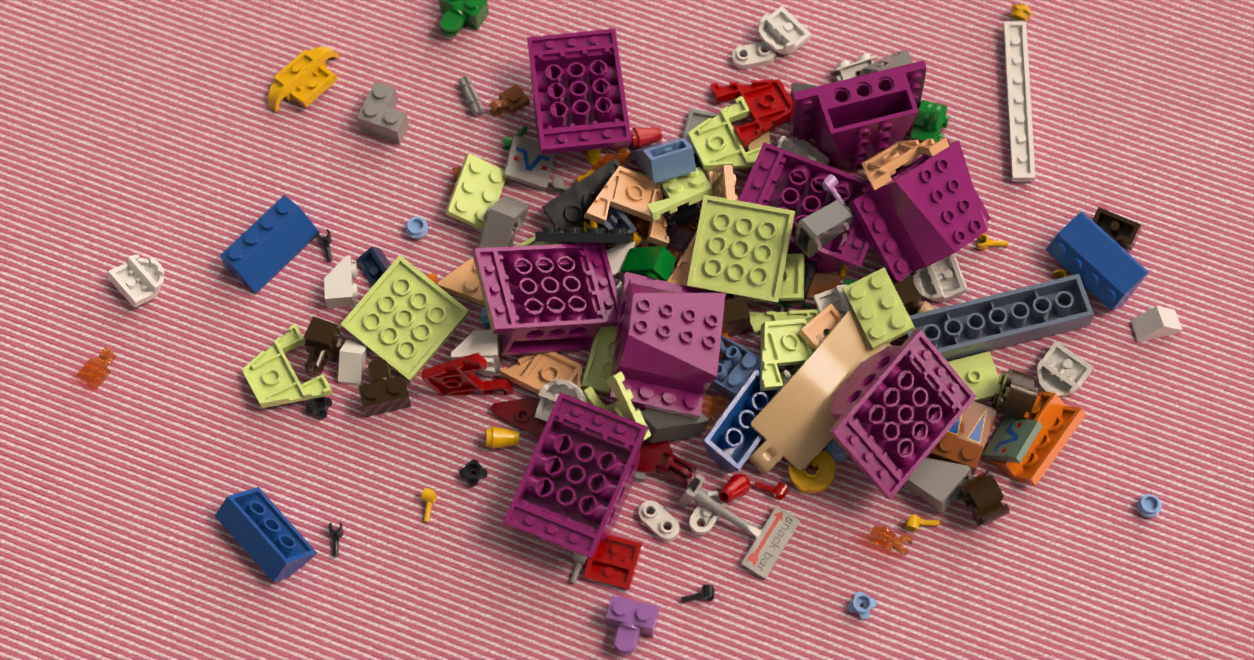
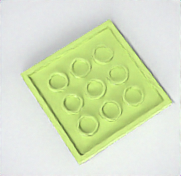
[687,195,795,303]
[340,255,470,382]

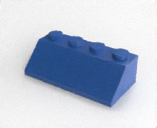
[220,195,320,294]
[1046,211,1149,311]
[702,369,780,473]
[215,487,317,583]

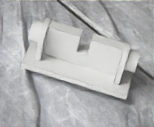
[832,53,877,82]

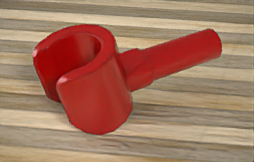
[754,482,789,500]

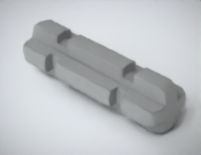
[459,76,484,116]

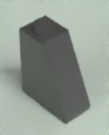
[794,200,853,258]
[641,409,709,443]

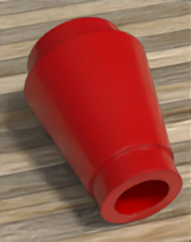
[630,127,662,149]
[718,474,751,503]

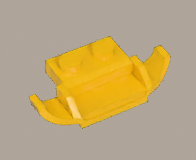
[268,47,340,112]

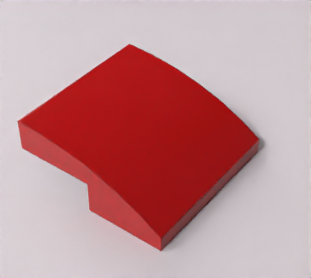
[583,535,643,589]

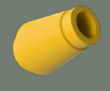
[485,426,519,449]

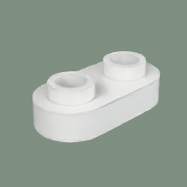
[732,42,776,69]
[689,491,726,535]
[639,501,679,542]

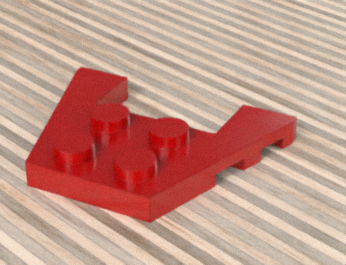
[710,79,792,147]
[422,353,513,396]

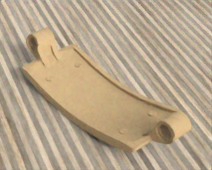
[748,309,892,474]

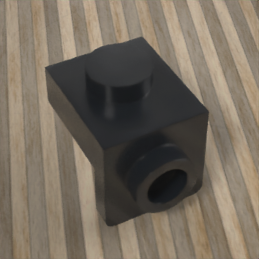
[665,202,701,228]

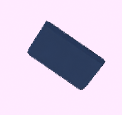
[356,246,391,286]

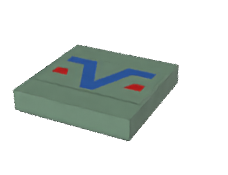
[982,418,1042,463]

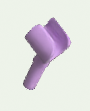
[822,174,845,205]

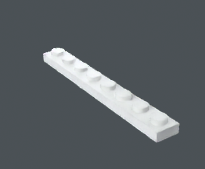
[1003,21,1035,182]

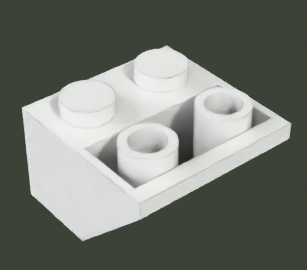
[451,330,501,376]

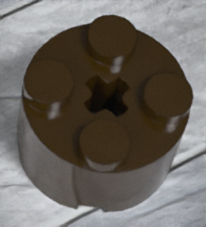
[991,369,1039,420]
[960,471,1010,527]

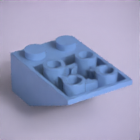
[631,138,696,184]
[711,335,760,400]

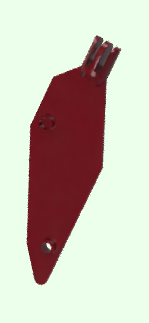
[491,398,698,487]

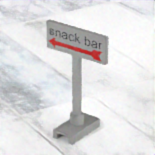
[677,473,800,580]

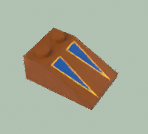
[930,401,997,475]

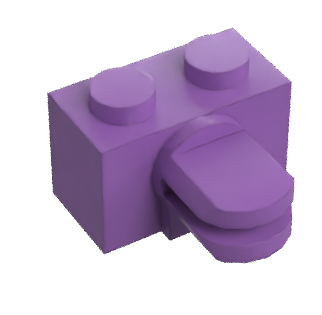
[606,595,659,655]

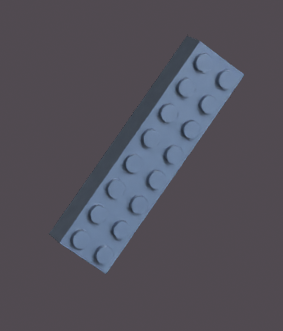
[903,274,1094,361]

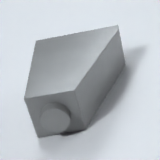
[903,458,972,513]

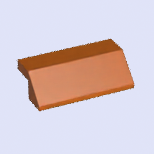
[990,391,1086,486]

